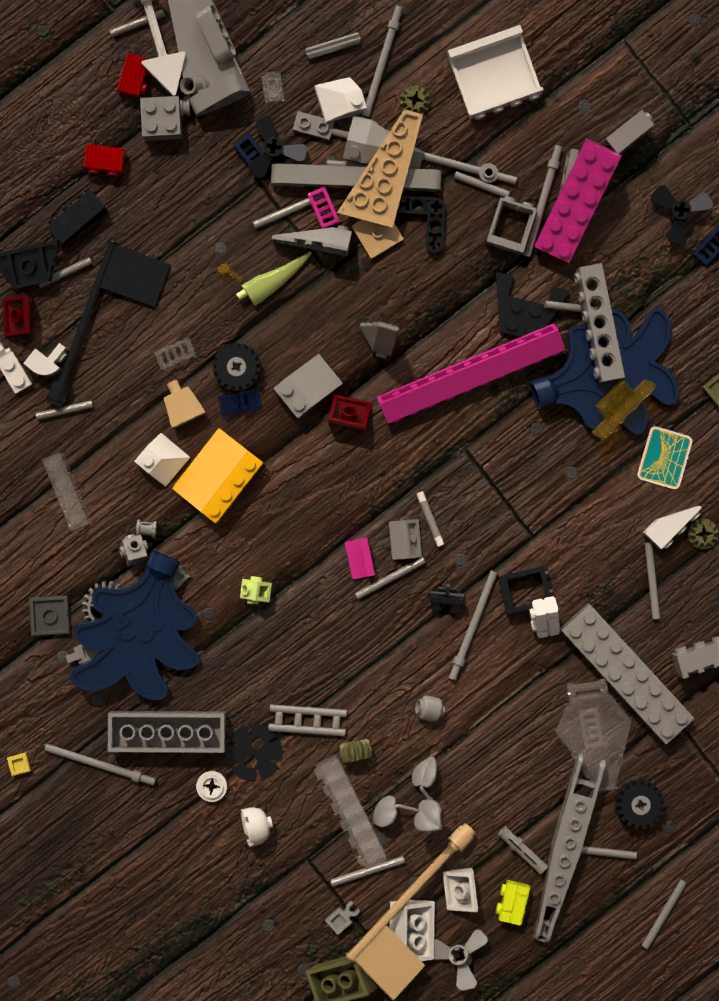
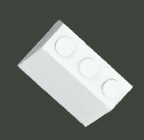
[390,900,435,961]

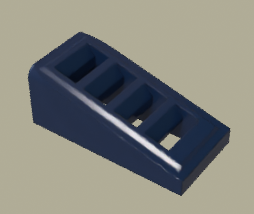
[232,133,272,165]
[693,224,719,266]

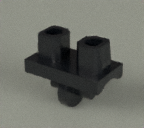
[429,581,464,613]

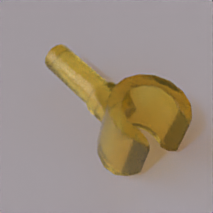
[217,264,243,282]

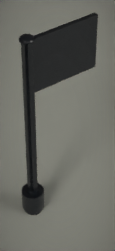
[47,239,170,408]

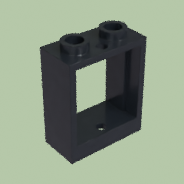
[497,566,554,614]

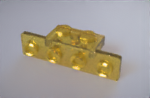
[592,379,656,440]

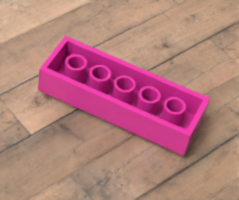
[534,138,621,263]

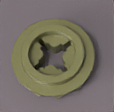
[400,85,430,114]
[688,519,719,549]

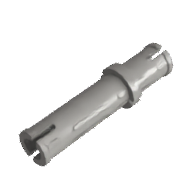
[498,826,548,874]

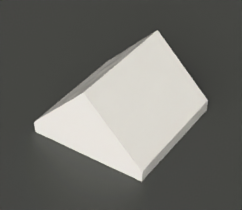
[443,868,478,912]

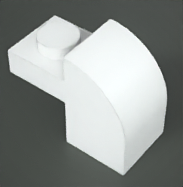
[23,343,68,376]

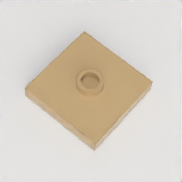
[351,220,404,259]

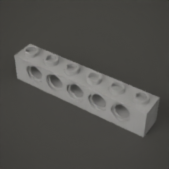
[574,263,625,383]

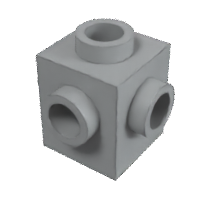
[119,534,148,567]

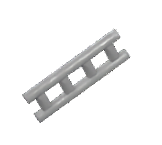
[268,704,347,737]

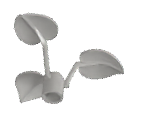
[373,757,442,832]

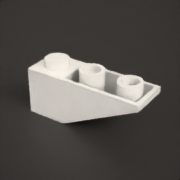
[643,506,702,549]

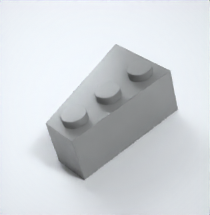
[671,636,719,679]

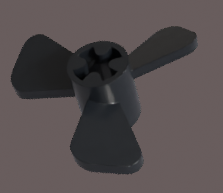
[248,116,307,178]
[650,185,713,245]

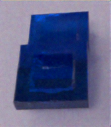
[218,388,261,416]

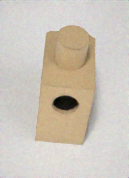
[164,380,206,428]

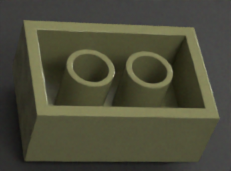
[305,956,377,1001]

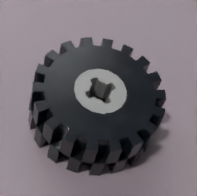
[213,343,261,392]
[615,779,665,829]

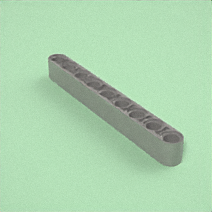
[271,164,442,192]

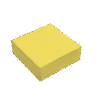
[7,752,31,776]

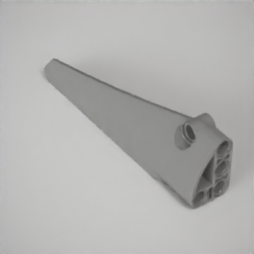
[168,0,251,116]

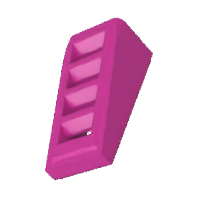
[307,187,340,229]

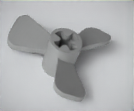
[433,930,488,991]

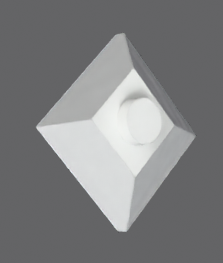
[314,77,367,123]
[134,433,191,486]

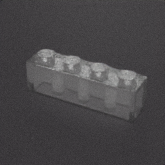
[42,453,92,531]

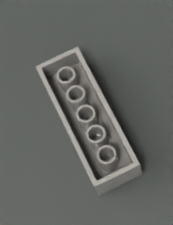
[108,711,226,753]

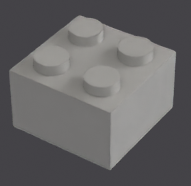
[140,96,183,141]

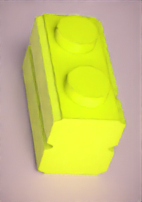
[495,880,530,926]

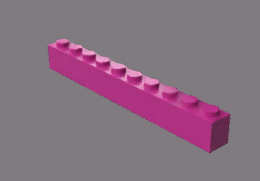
[377,324,565,423]

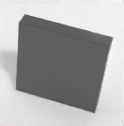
[29,595,70,636]

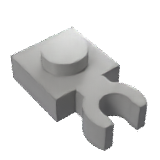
[325,900,360,935]

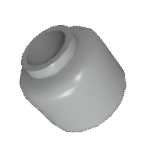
[415,696,445,722]

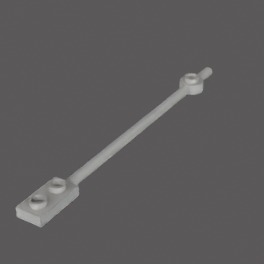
[293,111,517,185]

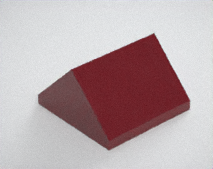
[3,294,34,337]
[328,394,372,431]

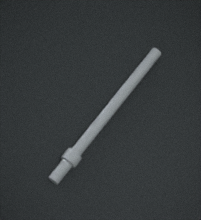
[362,6,403,118]
[523,145,562,257]
[449,571,498,680]
[44,744,156,786]

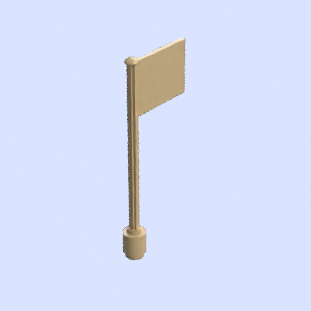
[346,823,476,1000]

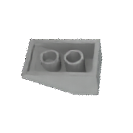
[274,354,343,419]

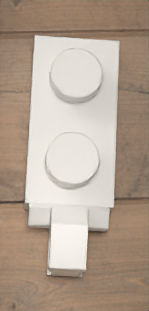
[0,342,33,394]

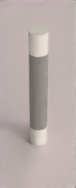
[416,491,444,547]

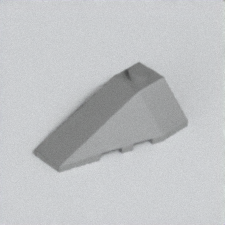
[343,115,424,169]
[272,226,352,256]
[360,322,399,359]

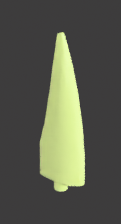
[236,251,312,306]

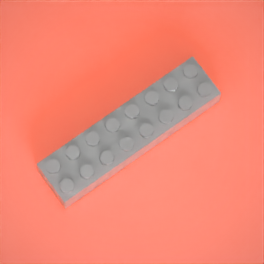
[560,603,695,744]

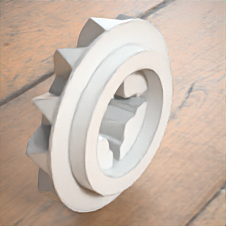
[196,771,227,802]

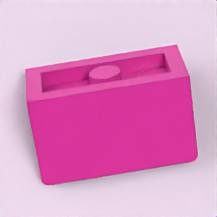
[345,537,375,579]

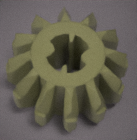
[339,739,372,763]

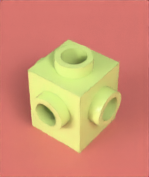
[240,576,272,604]

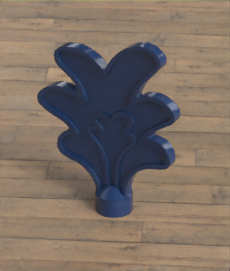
[530,308,679,435]
[70,550,199,700]

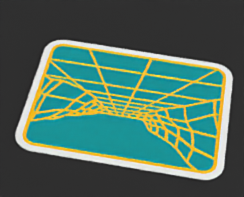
[638,427,692,489]

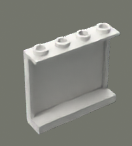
[447,25,543,120]

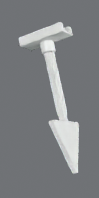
[140,0,186,96]

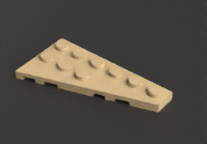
[337,109,423,228]

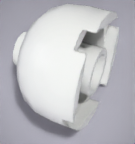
[241,807,273,847]

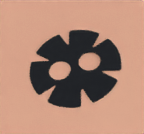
[226,724,282,781]

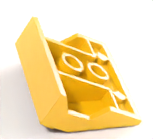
[172,428,264,523]

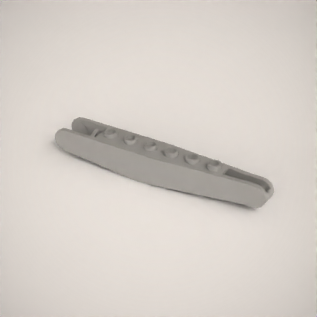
[533,754,605,943]

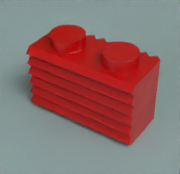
[117,53,151,99]
[83,144,126,177]

